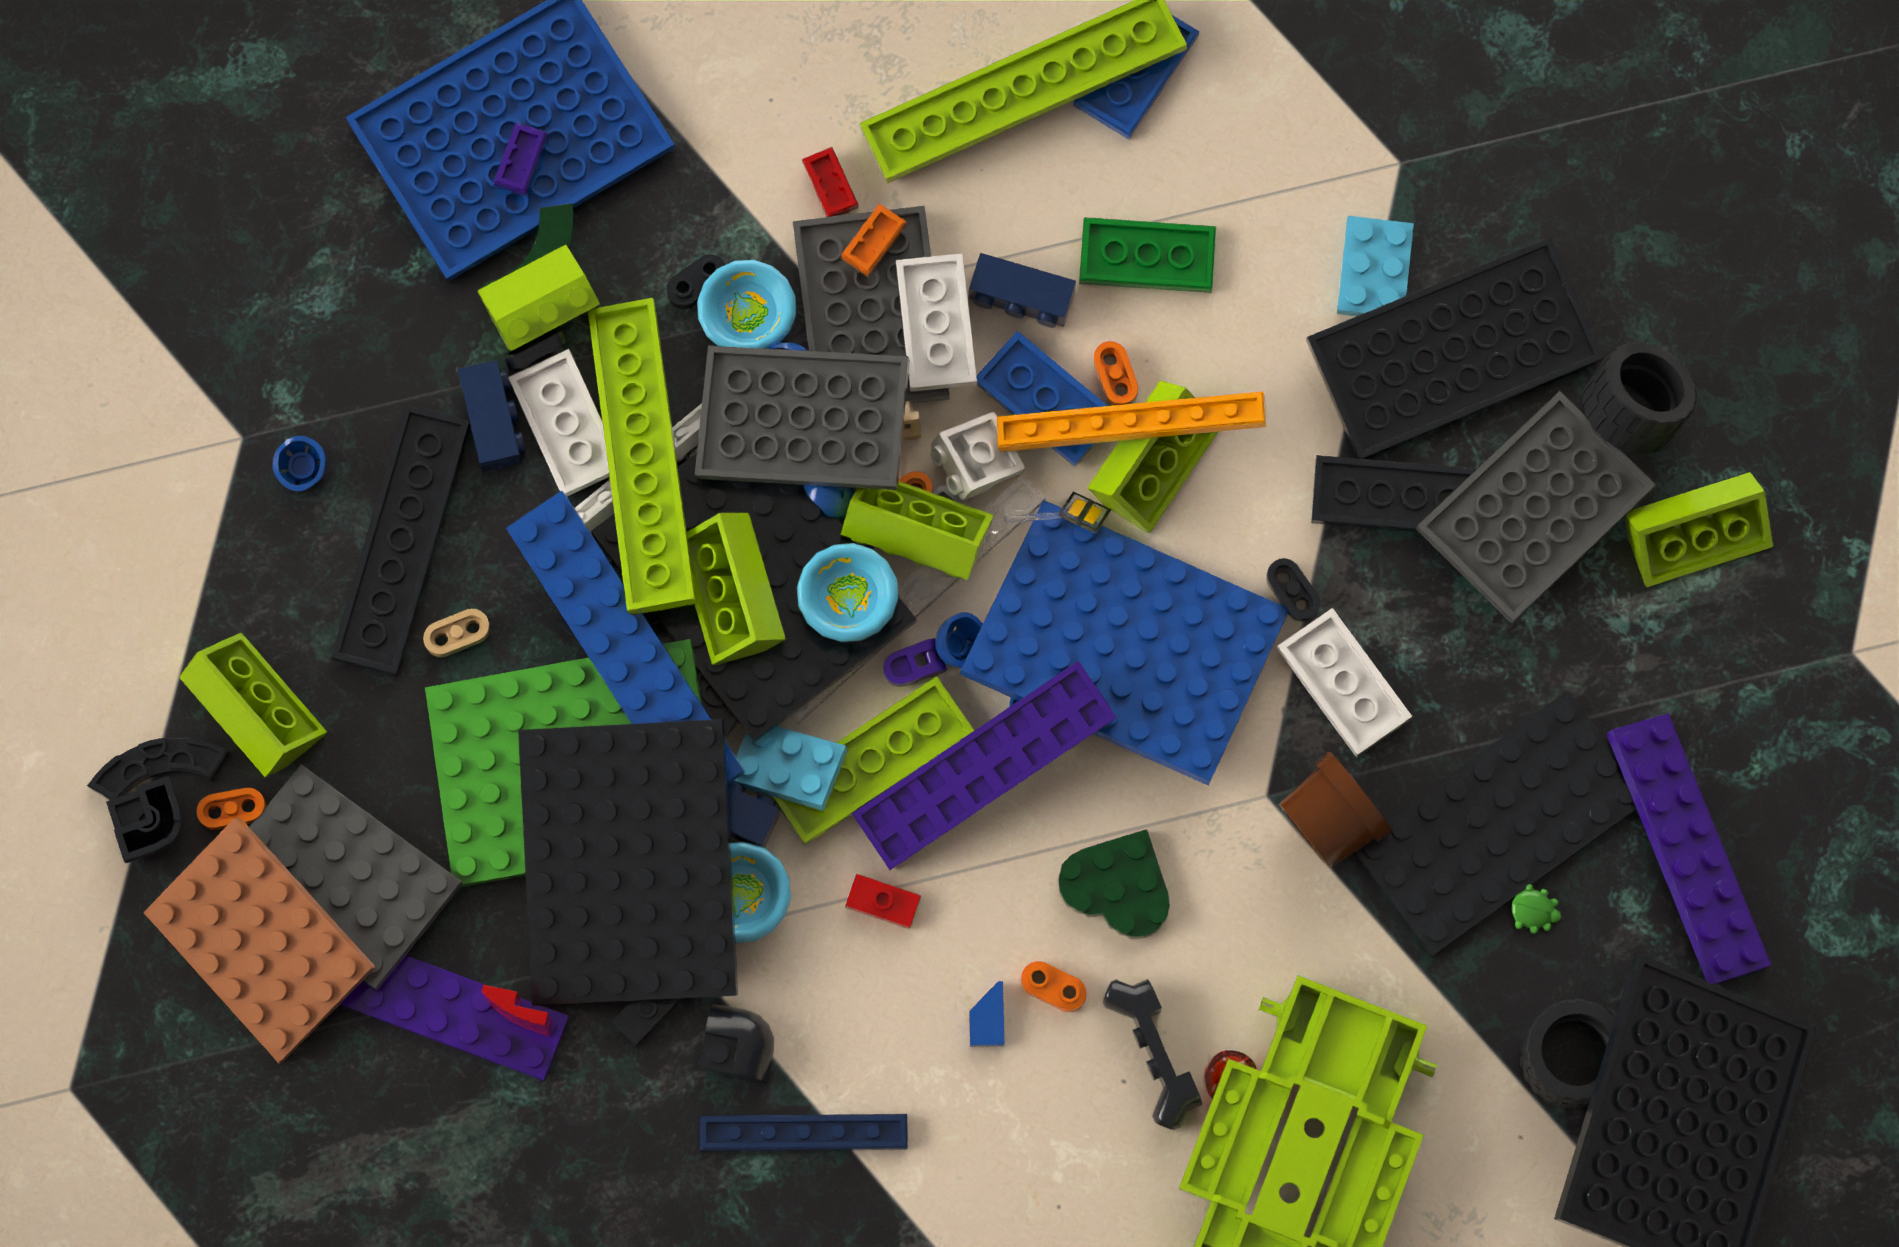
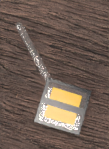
[1004,491,1111,534]

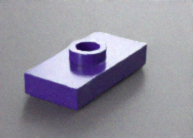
[494,123,548,196]

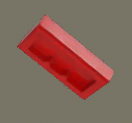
[802,147,859,217]
[845,874,921,929]

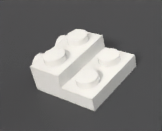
[930,412,1026,501]

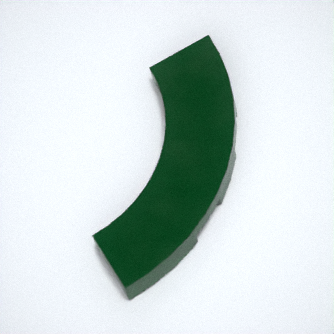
[482,203,573,316]

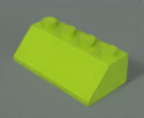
[1087,380,1218,533]
[1624,472,1773,587]
[841,481,994,580]
[687,513,786,665]
[179,633,327,778]

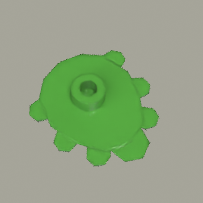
[1512,884,1561,934]

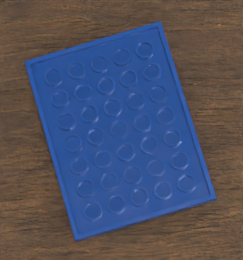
[346,0,675,282]
[960,500,1288,786]

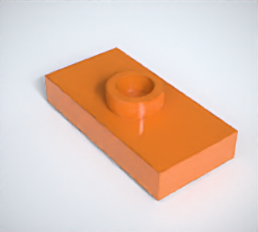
[841,203,907,277]

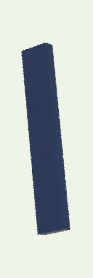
[700,1114,908,1152]

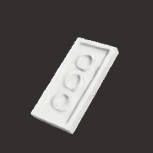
[896,253,977,392]
[508,349,610,496]
[1277,608,1412,757]

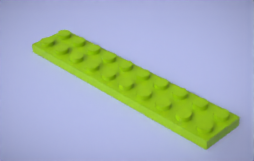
[859,0,1187,184]
[588,298,697,615]

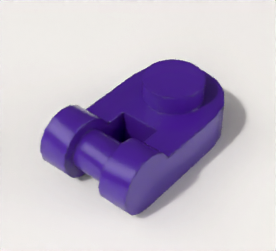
[883,638,947,687]

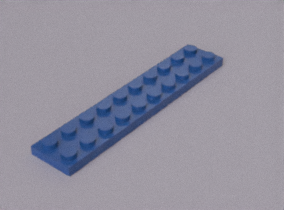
[506,491,746,784]

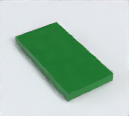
[1079,217,1216,293]

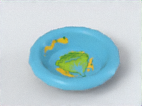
[697,260,796,349]
[797,543,898,642]
[731,842,791,943]

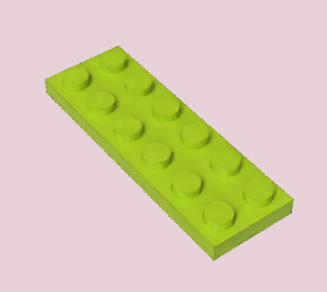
[772,676,974,846]

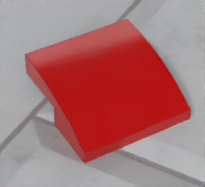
[482,985,553,1037]

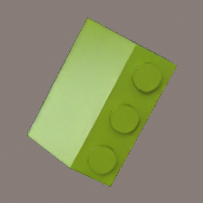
[477,245,600,351]

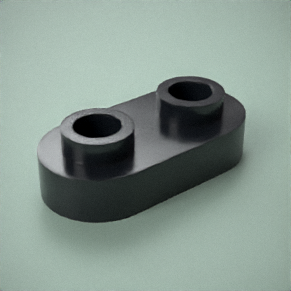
[667,254,726,309]
[502,326,568,372]
[1266,558,1320,622]

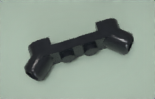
[1103,979,1202,1130]

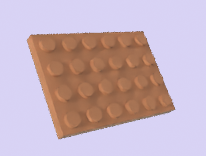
[144,817,376,1063]

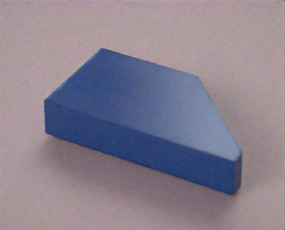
[969,981,1005,1047]

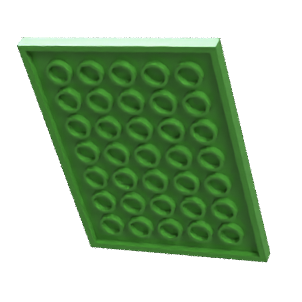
[425,639,702,887]

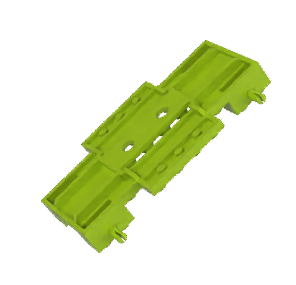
[1178,975,1438,1247]

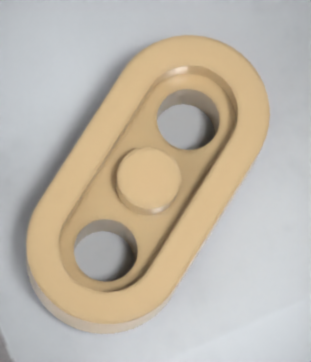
[423,609,490,657]

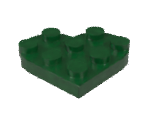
[1058,829,1170,939]

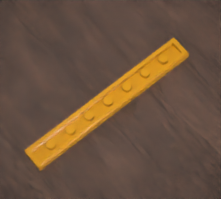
[997,391,1266,452]

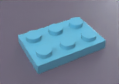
[1337,216,1414,316]
[733,726,848,811]

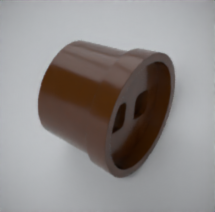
[1279,752,1393,869]

